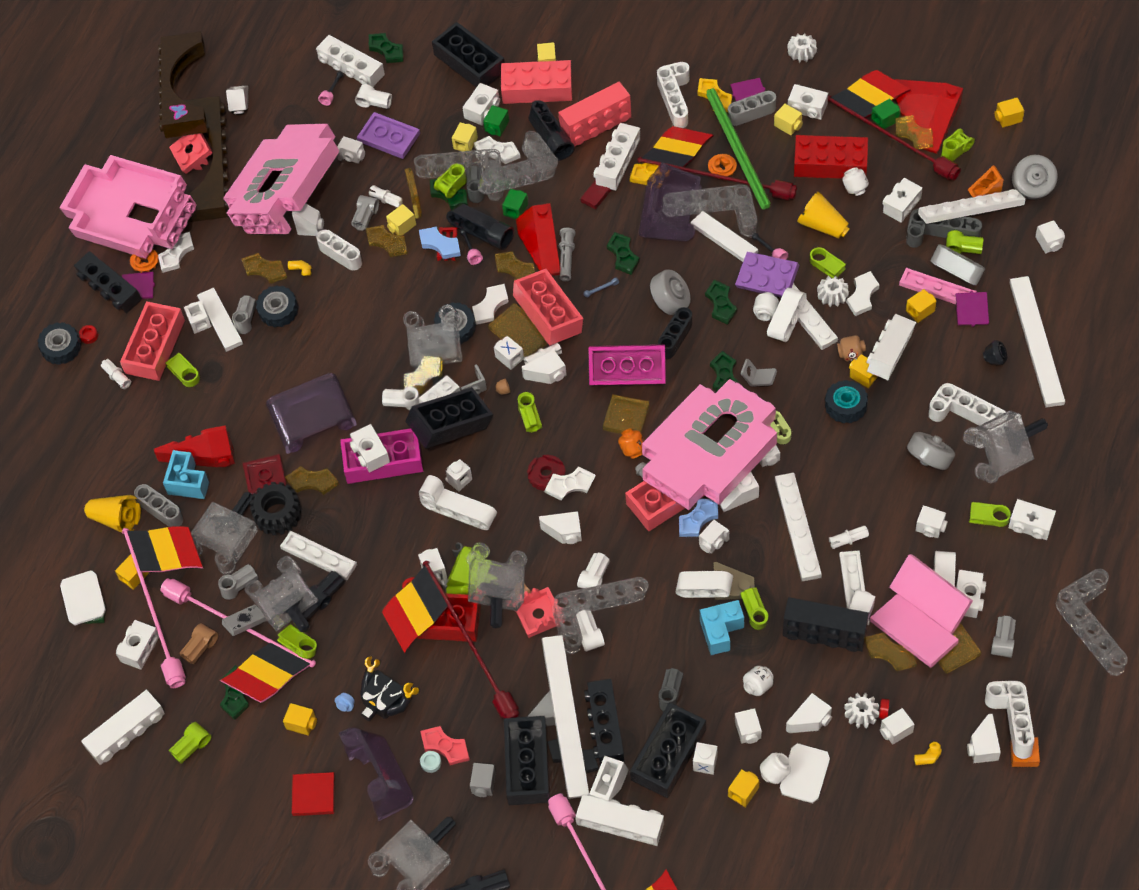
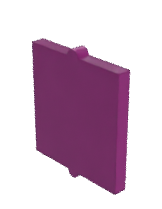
[730,78,765,102]
[122,272,155,299]
[955,291,989,327]

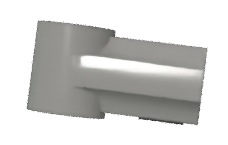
[351,195,379,231]
[232,295,256,334]
[218,564,258,600]
[991,616,1016,658]

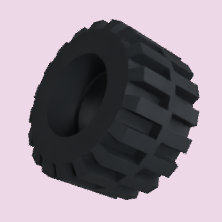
[250,482,302,535]

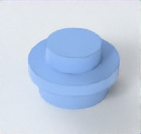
[335,693,355,712]

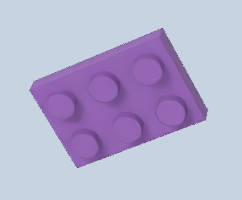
[357,112,420,159]
[735,252,799,297]

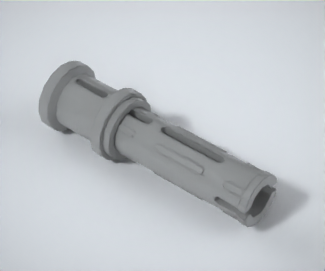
[559,228,576,281]

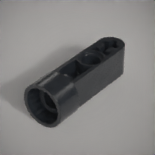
[528,100,575,161]
[446,203,514,250]

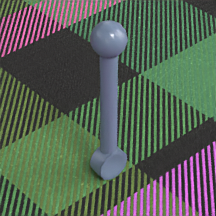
[584,278,619,297]

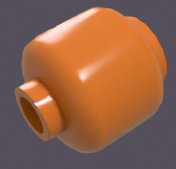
[618,428,645,458]

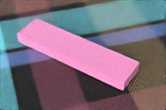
[899,268,977,304]

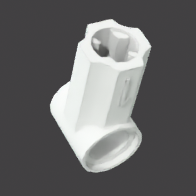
[355,84,392,109]
[382,387,420,410]
[577,552,610,593]
[574,610,605,651]

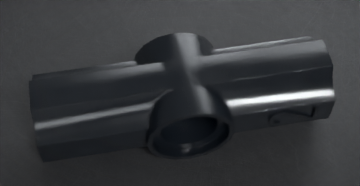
[298,571,345,621]
[445,870,510,890]

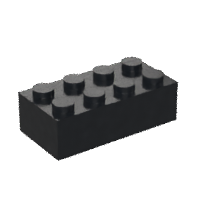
[432,22,505,88]
[405,387,493,449]
[783,597,869,652]
[630,702,706,798]
[504,716,550,805]

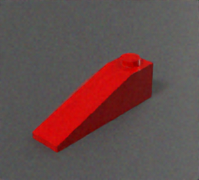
[516,203,560,276]
[154,425,235,467]

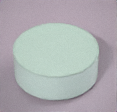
[420,751,441,773]

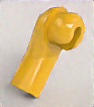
[288,260,312,276]
[914,742,942,765]

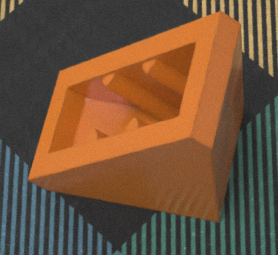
[968,165,1004,197]

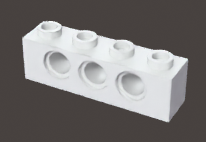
[316,35,385,87]
[594,123,640,191]

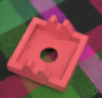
[169,133,213,174]
[512,587,565,638]

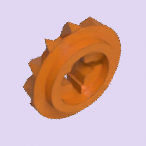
[708,154,737,177]
[130,249,159,273]

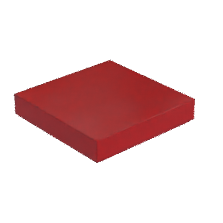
[292,772,335,816]

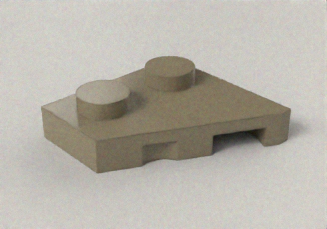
[714,562,755,600]

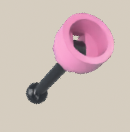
[318,71,343,106]
[460,230,483,265]
[752,233,788,260]

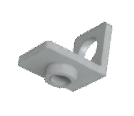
[741,359,777,386]
[461,364,487,394]

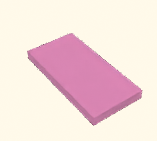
[889,554,973,634]
[870,594,959,668]

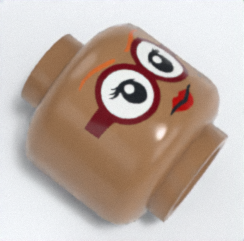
[837,335,866,361]

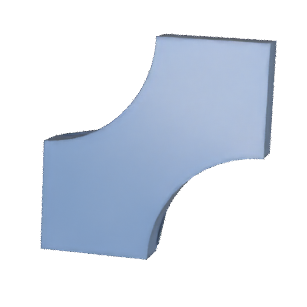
[419,227,461,259]
[679,499,718,537]

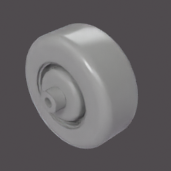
[1012,155,1058,200]
[650,269,691,315]
[907,432,955,470]

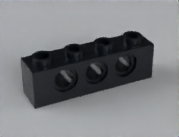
[74,251,142,314]
[584,679,624,766]

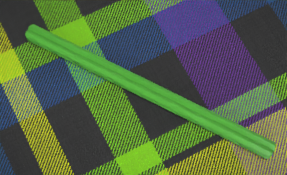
[706,88,770,210]

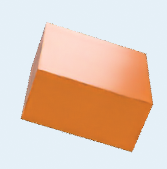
[1010,737,1040,767]

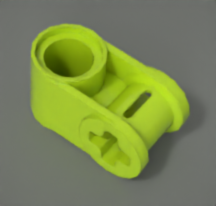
[941,128,975,161]
[434,164,467,198]

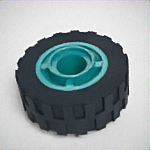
[825,380,868,423]

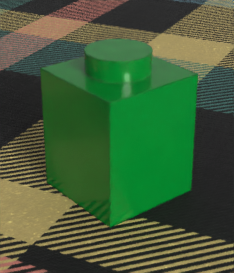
[871,99,900,129]
[483,105,509,137]
[502,189,528,219]

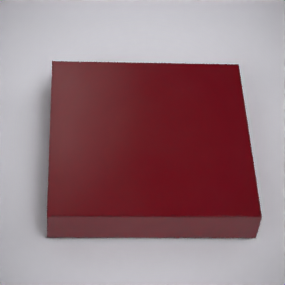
[243,454,287,495]

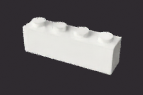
[866,314,916,380]
[81,689,165,765]
[576,794,664,846]

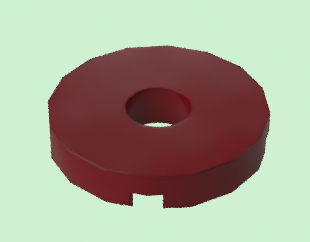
[527,454,566,491]

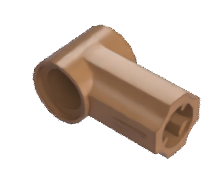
[179,623,219,664]

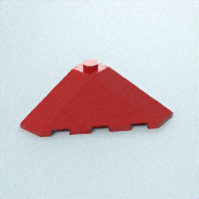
[895,79,963,154]

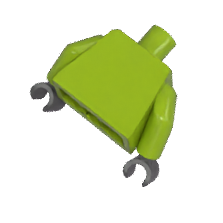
[440,542,497,595]

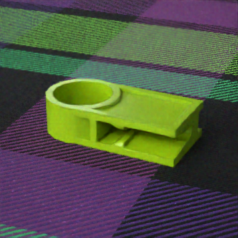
[810,247,846,278]
[165,353,200,387]
[969,502,1011,527]
[277,624,317,659]

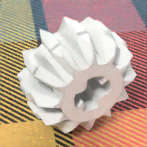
[787,33,817,63]
[817,276,849,307]
[844,693,879,728]

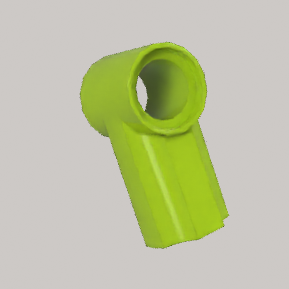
[946,230,983,254]
[518,392,542,433]
[740,588,768,630]
[169,722,211,763]

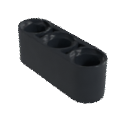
[658,307,692,359]

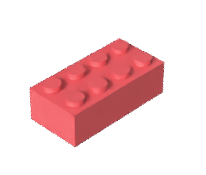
[501,60,572,104]
[558,82,631,146]
[513,269,583,346]
[120,301,185,381]
[625,481,705,531]

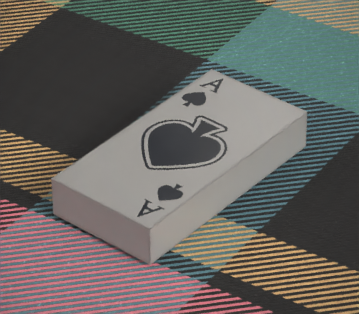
[222,604,267,636]

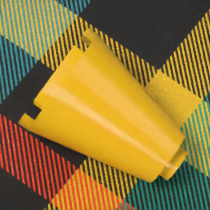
[797,192,850,239]
[84,495,141,533]

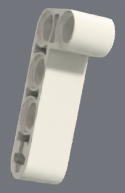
[657,62,690,128]
[928,383,1008,434]
[419,475,497,530]
[985,681,1034,759]

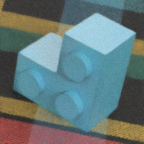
[163,450,209,499]
[700,600,744,655]

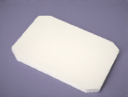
[60,571,106,626]
[780,743,830,804]

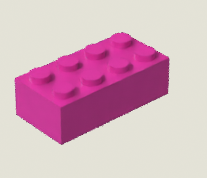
[589,344,666,385]
[341,428,423,484]

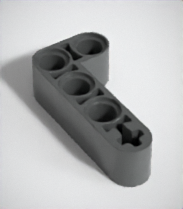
[906,209,982,248]

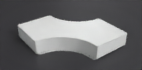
[474,136,521,164]
[158,232,194,273]
[846,271,879,316]
[472,284,508,325]
[544,466,596,501]

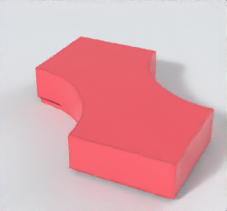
[420,726,470,765]

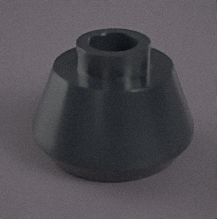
[983,340,1008,365]

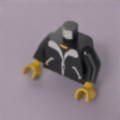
[360,656,419,721]

